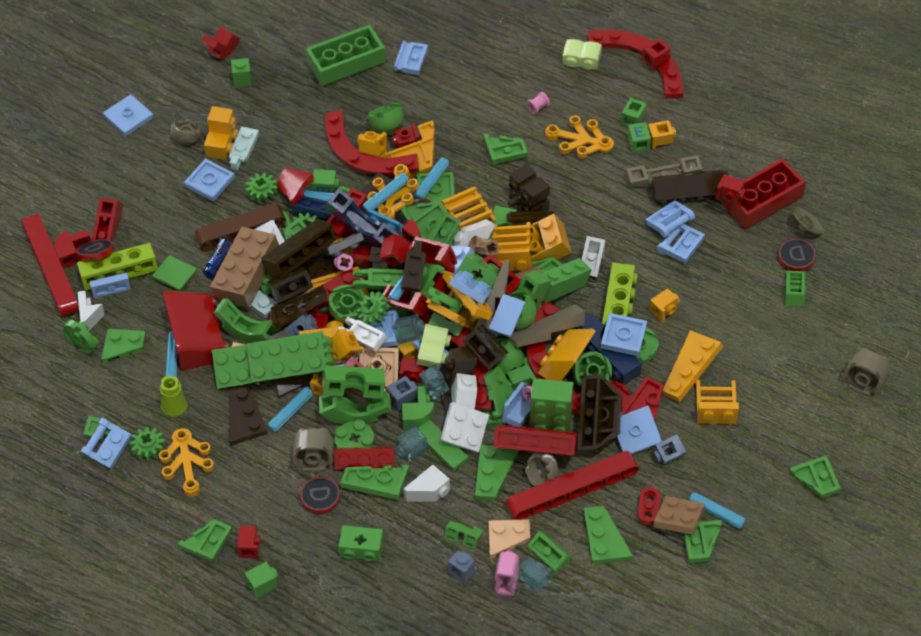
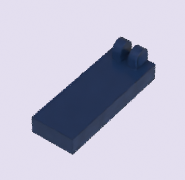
[292,196,332,219]

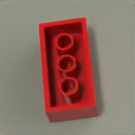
[722,158,806,229]

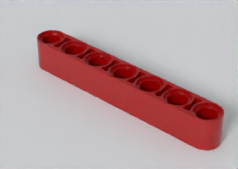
[21,213,79,317]
[505,451,639,520]

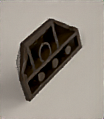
[577,375,623,452]

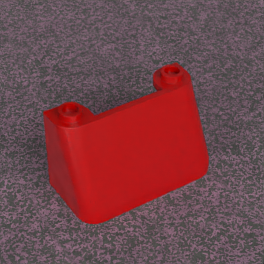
[163,291,228,371]

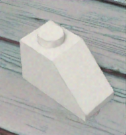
[453,219,495,247]
[451,373,477,409]
[404,465,450,502]

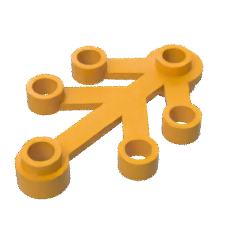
[545,115,614,158]
[367,164,419,219]
[159,428,214,497]

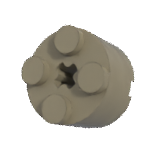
[844,348,890,395]
[293,428,333,472]

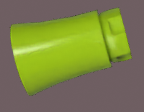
[160,376,188,417]

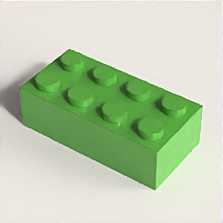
[306,24,386,86]

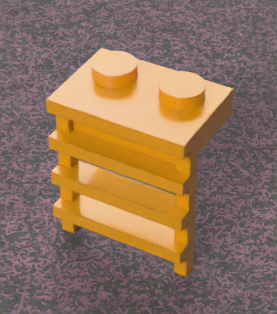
[442,186,496,230]
[492,222,532,271]
[426,289,479,331]
[696,380,739,424]

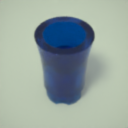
[202,239,233,281]

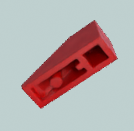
[91,197,123,242]

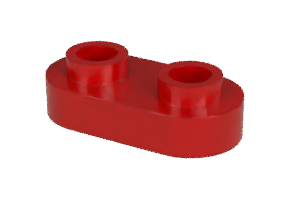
[638,487,661,526]

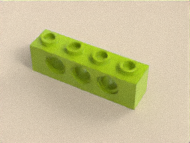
[77,243,158,291]
[602,262,638,331]

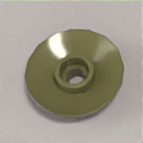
[793,207,824,235]

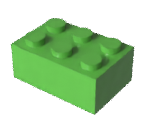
[530,378,573,432]

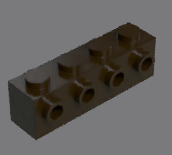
[652,169,728,203]
[261,219,337,279]

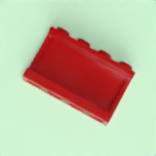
[493,425,578,456]

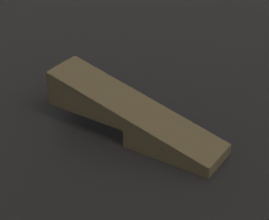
[475,260,510,332]
[507,304,585,347]

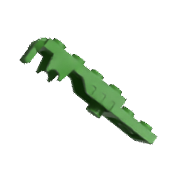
[212,331,337,389]

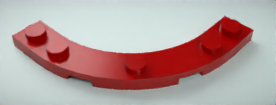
[588,30,683,99]
[325,110,420,177]
[525,302,581,418]
[407,315,494,411]

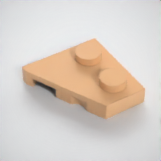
[489,520,530,559]

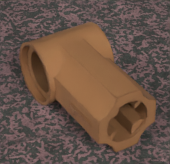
[468,235,500,258]

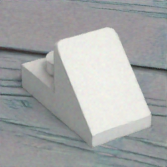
[582,236,606,277]
[78,291,104,331]

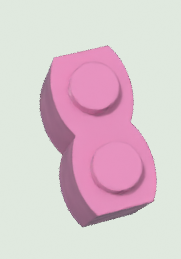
[495,551,519,596]

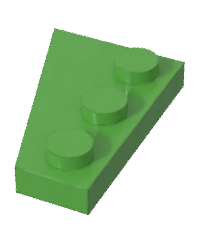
[584,506,633,565]

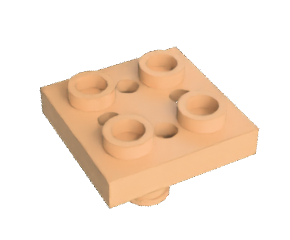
[359,348,399,388]

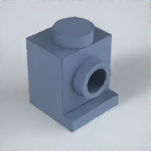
[284,312,318,336]
[386,376,418,411]
[653,434,686,465]
[448,550,477,585]

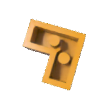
[204,106,238,160]

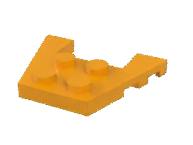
[375,120,435,179]

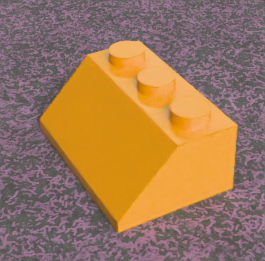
[538,329,596,381]

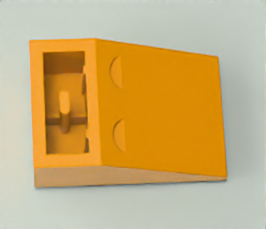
[530,214,572,261]

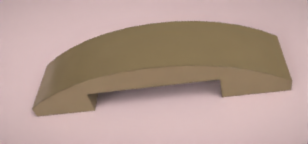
[627,155,703,187]

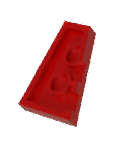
[621,376,663,421]

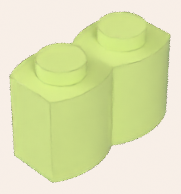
[563,39,602,70]
[417,324,451,369]

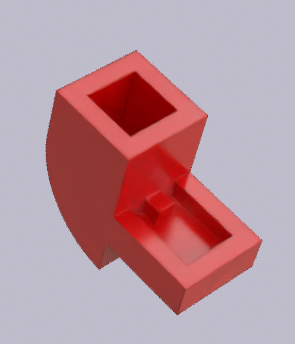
[202,26,241,59]
[54,230,91,269]

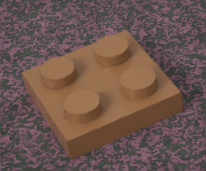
[654,496,705,535]

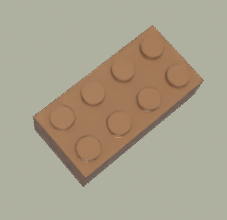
[210,227,279,308]

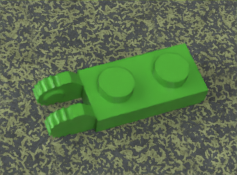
[353,268,404,290]

